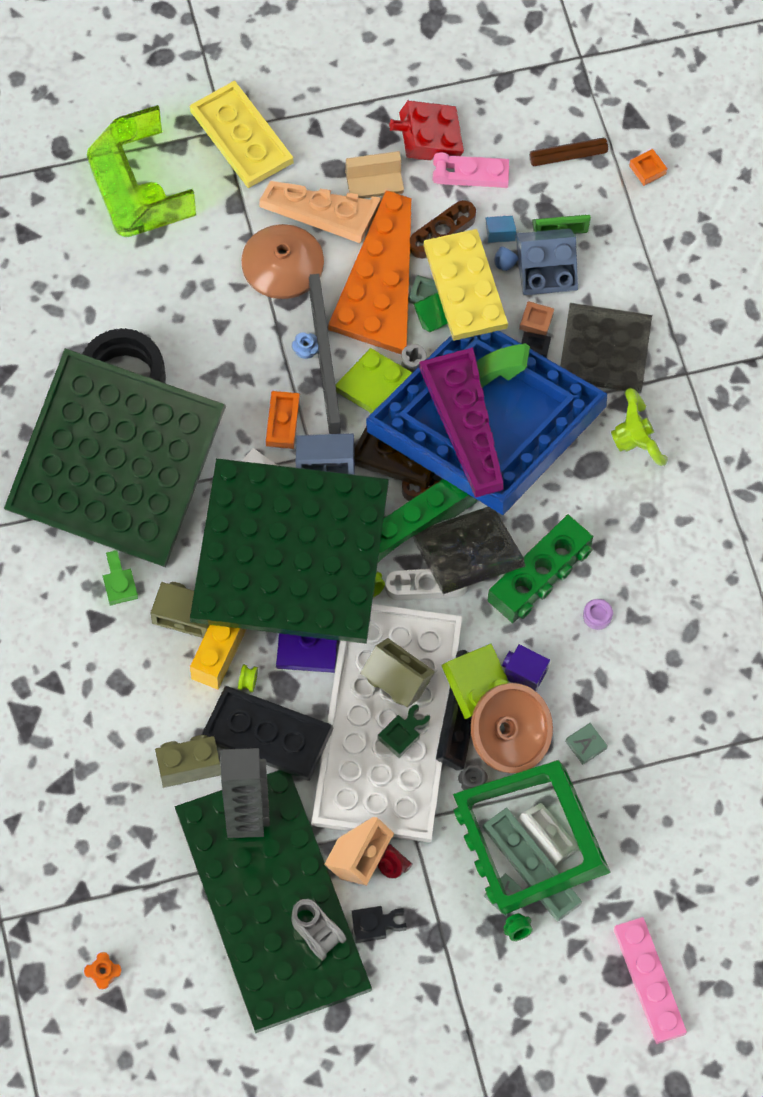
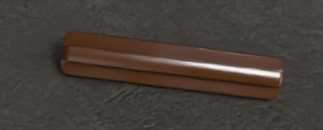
[529,137,608,166]

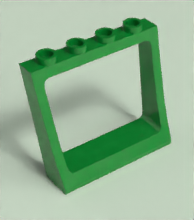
[453,760,611,915]

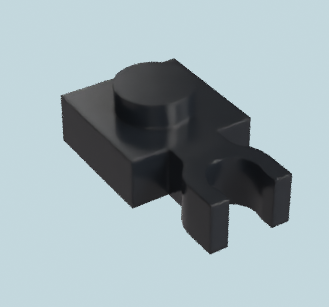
[351,906,407,943]

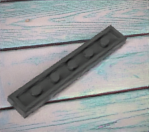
[309,274,341,434]

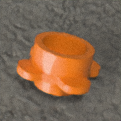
[84,952,122,990]

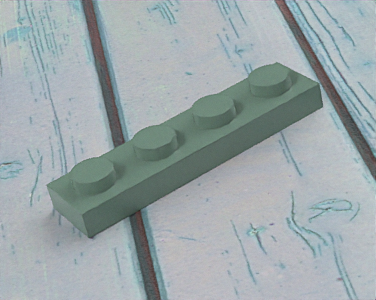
[482,807,582,922]

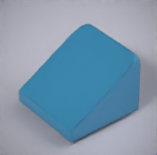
[485,215,516,243]

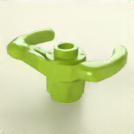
[611,388,668,466]

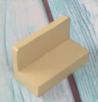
[345,151,404,199]

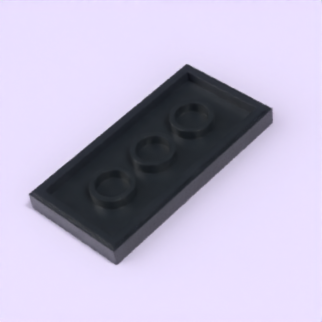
[202,685,334,781]

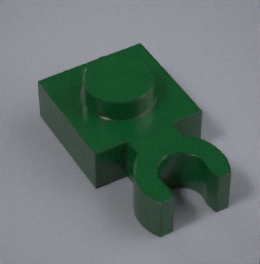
[377,704,431,758]

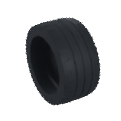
[83,328,166,383]

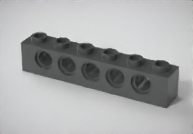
[220,748,270,838]

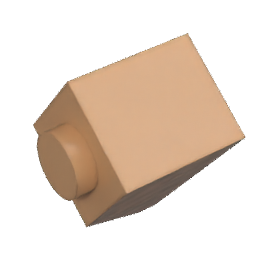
[324,817,394,886]

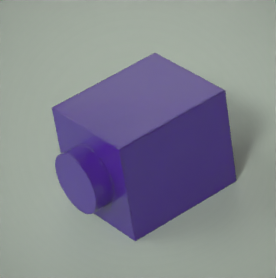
[502,644,550,691]

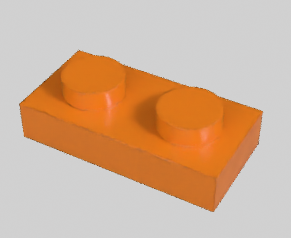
[266,391,300,449]

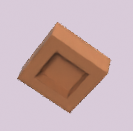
[519,301,554,336]

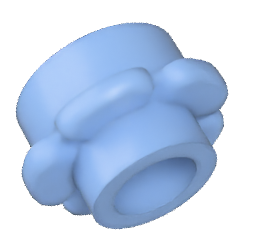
[292,332,318,359]

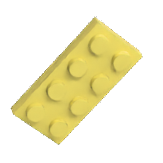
[190,81,294,188]
[423,229,508,341]

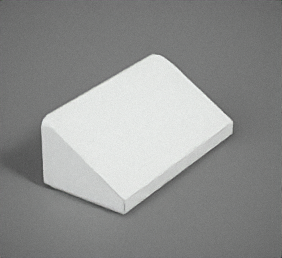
[517,803,579,868]

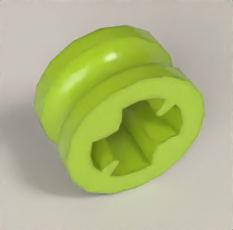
[238,664,258,693]

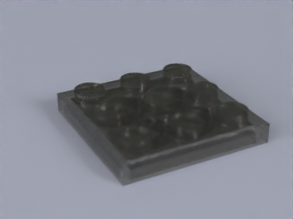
[560,303,652,393]
[413,507,525,594]

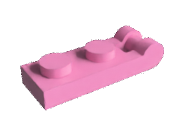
[432,152,509,188]

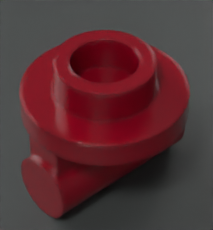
[377,844,413,878]

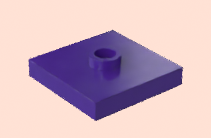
[276,633,337,673]

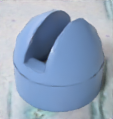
[494,247,518,271]

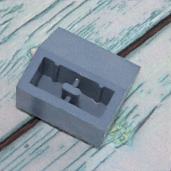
[516,228,578,295]
[295,433,355,475]

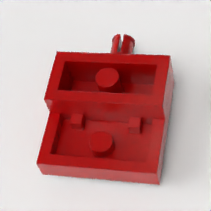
[389,100,464,160]

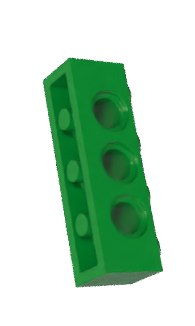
[487,514,594,624]

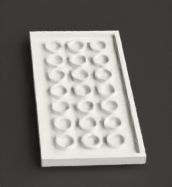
[311,604,462,843]

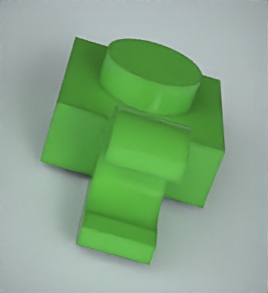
[102,550,138,606]

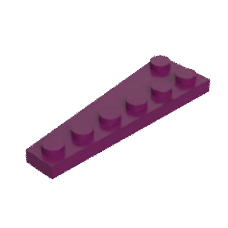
[419,347,503,498]

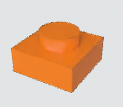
[629,149,668,186]

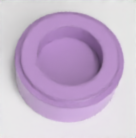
[583,599,613,630]

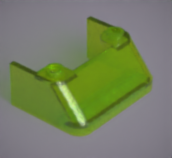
[87,105,196,237]

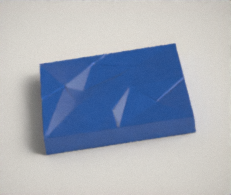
[366,331,607,515]

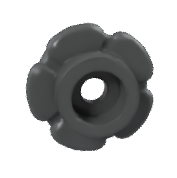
[458,765,488,790]

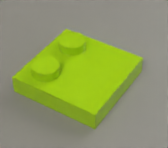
[335,348,412,413]
[441,643,509,719]

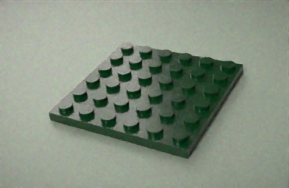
[4,348,226,568]
[190,458,389,644]

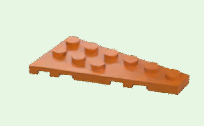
[328,190,412,355]

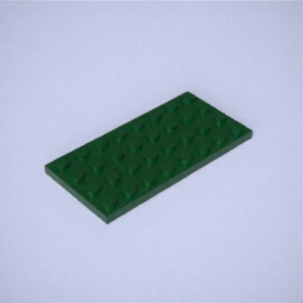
[175,770,372,1034]

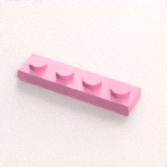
[614,917,687,1044]

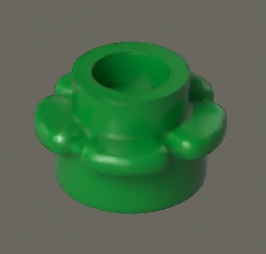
[503,913,533,941]

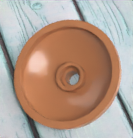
[241,224,324,299]
[471,683,553,773]

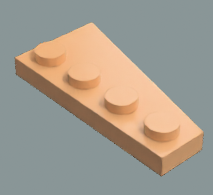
[259,181,381,243]

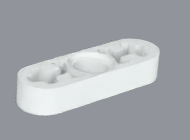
[385,568,470,600]

